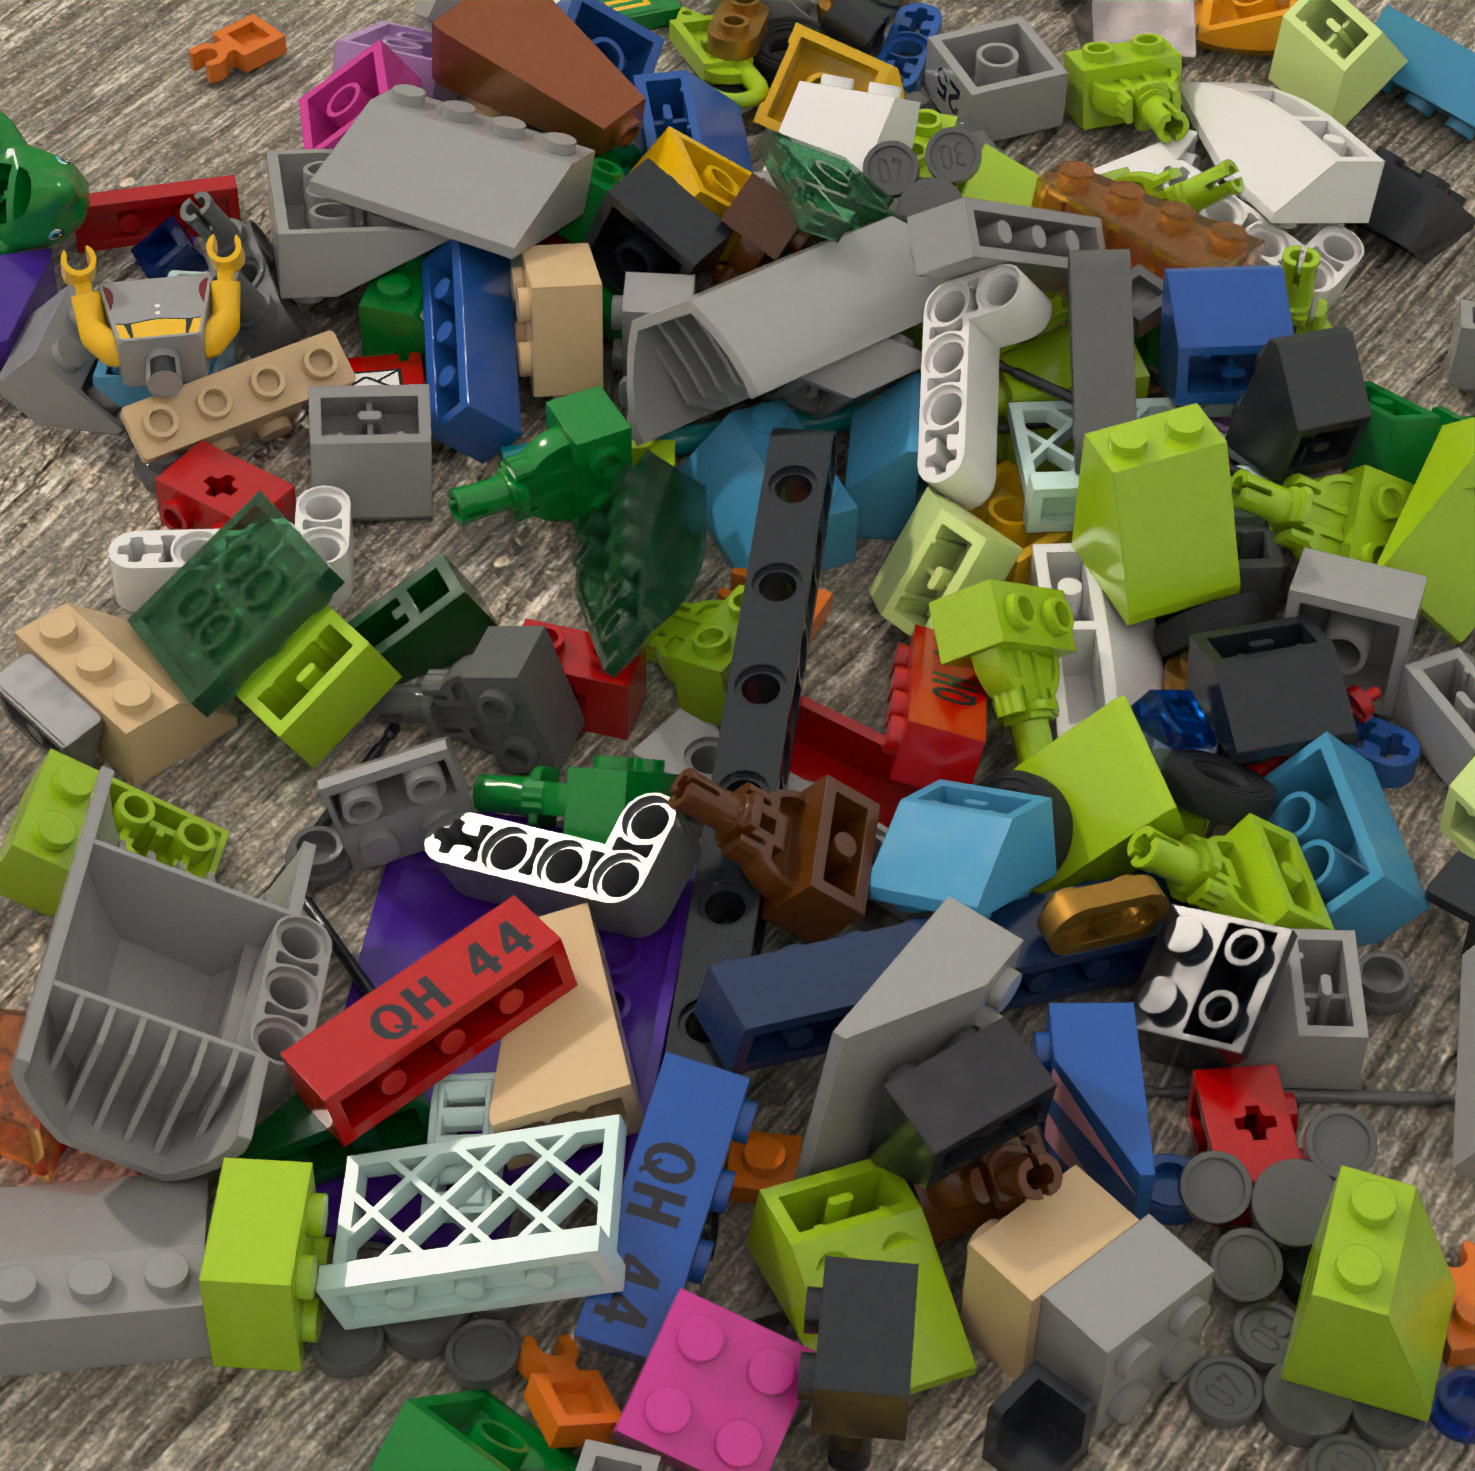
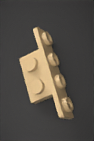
[120,330,356,463]

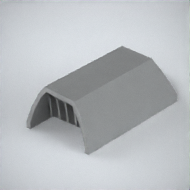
[626,216,950,446]
[9,766,332,1182]

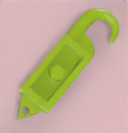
[669,7,769,108]

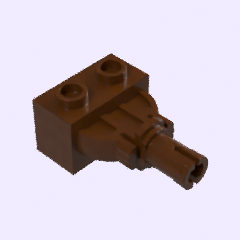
[711,169,832,287]
[668,768,880,944]
[905,1125,1063,1245]

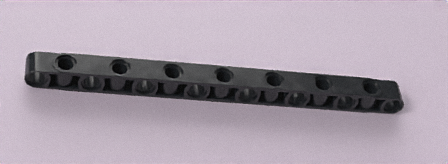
[664,428,837,1261]

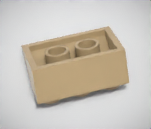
[14,603,238,787]

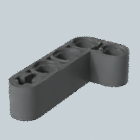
[1067,249,1137,473]
[424,793,701,938]

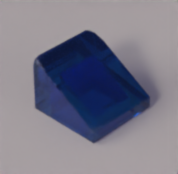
[131,215,209,279]
[1131,689,1218,749]

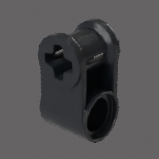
[819,0,903,55]

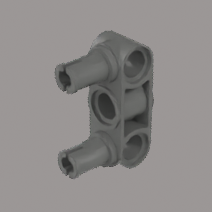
[180,191,307,359]

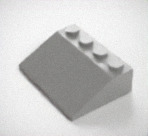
[308,84,595,259]
[266,148,451,304]
[793,896,1024,1180]
[0,1172,212,1377]

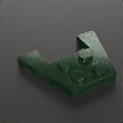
[755,128,908,243]

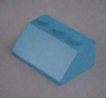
[1375,5,1475,141]
[676,398,858,571]
[1264,731,1430,946]

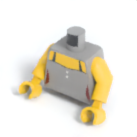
[61,234,246,398]

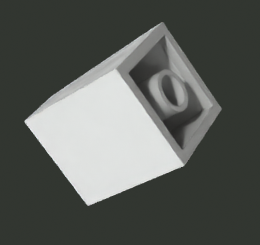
[762,74,921,229]

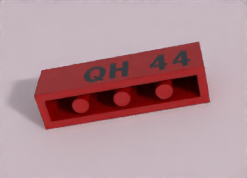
[882,624,987,788]
[280,895,578,1147]

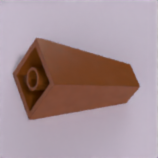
[432,0,646,156]

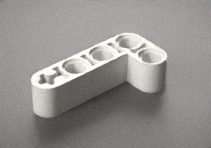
[1153,158,1364,317]
[917,263,1053,510]
[108,485,355,613]

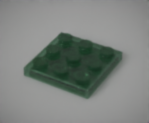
[127,490,345,717]

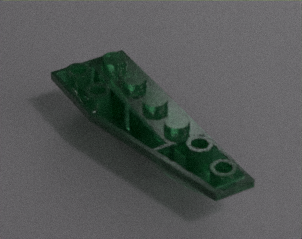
[572,449,706,678]

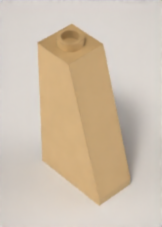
[489,902,644,1171]

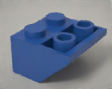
[633,70,754,173]
[1157,265,1294,406]

